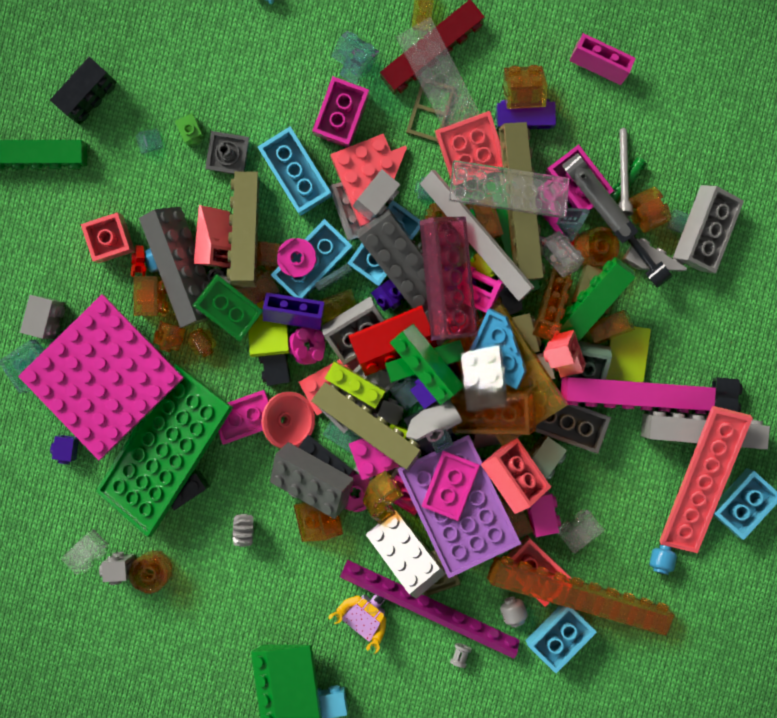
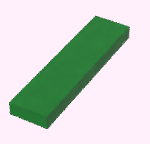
[385,340,466,383]

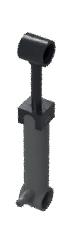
[562,153,673,288]

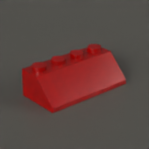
[348,305,438,376]

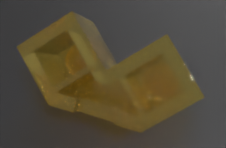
[363,470,403,524]

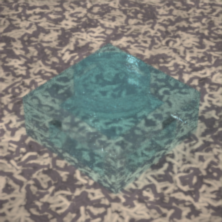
[667,209,689,234]
[430,430,454,454]

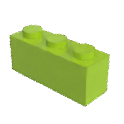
[324,361,387,409]

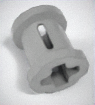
[450,643,472,668]

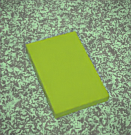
[249,301,289,357]
[606,324,651,382]

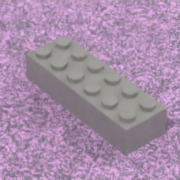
[641,410,770,450]

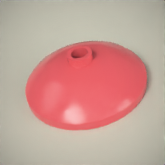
[262,392,315,449]

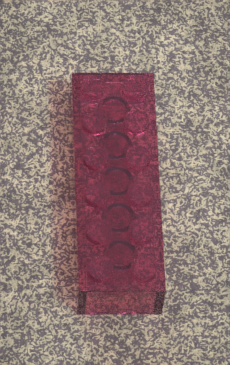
[420,216,478,341]

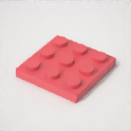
[434,111,503,186]

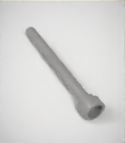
[618,128,633,216]

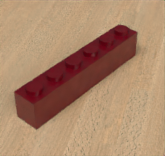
[380,0,485,95]

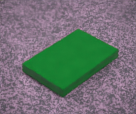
[192,275,263,342]

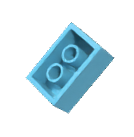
[713,468,777,540]
[526,600,597,673]

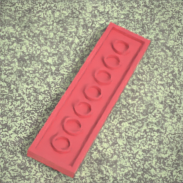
[659,406,753,553]

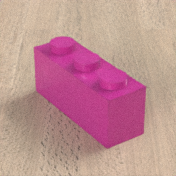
[569,33,635,85]

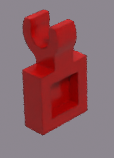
[131,245,146,277]

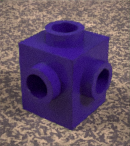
[371,279,404,311]

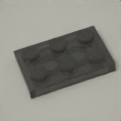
[461,345,508,413]

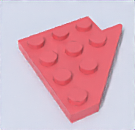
[330,133,407,227]

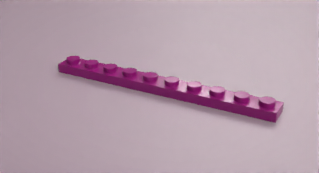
[340,560,520,659]

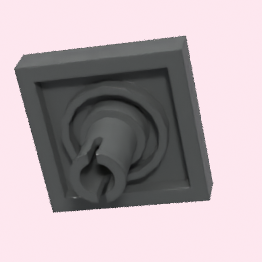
[205,131,250,174]

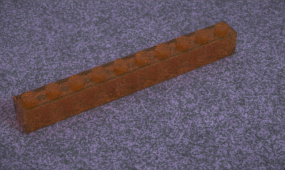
[487,556,675,636]

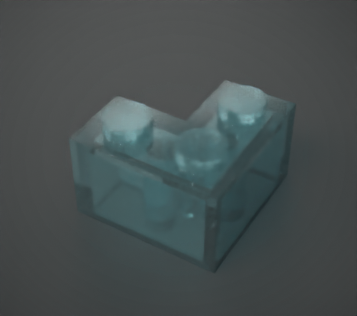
[331,31,380,85]

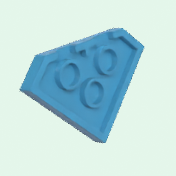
[465,308,527,389]

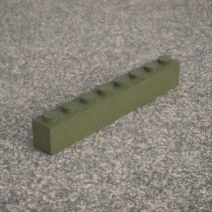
[499,122,545,281]

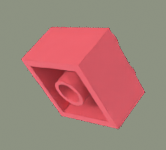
[81,212,135,263]

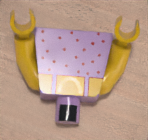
[329,594,387,654]

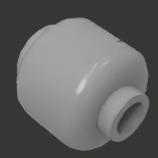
[500,596,528,627]

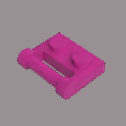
[454,266,504,313]

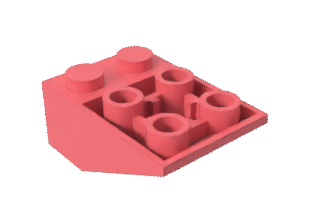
[194,205,232,268]

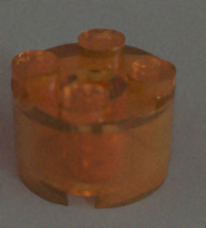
[629,187,671,233]
[574,227,620,267]
[129,551,172,594]

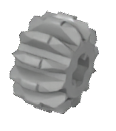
[233,514,254,547]

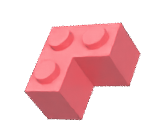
[544,330,586,378]

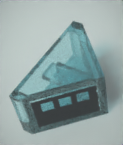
[556,208,590,242]

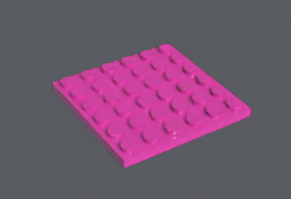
[18,294,184,460]

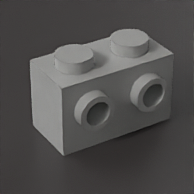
[99,552,136,585]

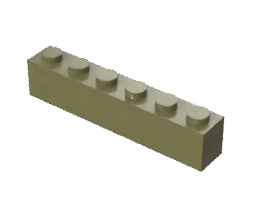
[227,171,260,287]
[311,382,422,472]

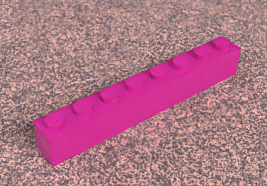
[560,377,716,414]

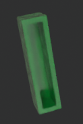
[390,324,464,405]

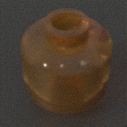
[188,327,216,357]

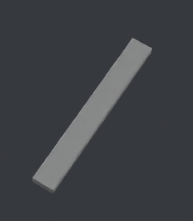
[420,170,535,301]

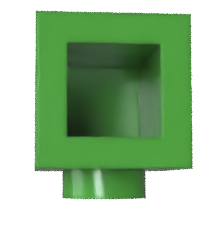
[175,113,205,146]

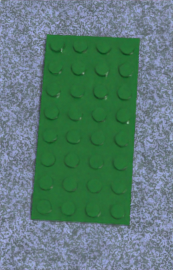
[96,364,233,537]

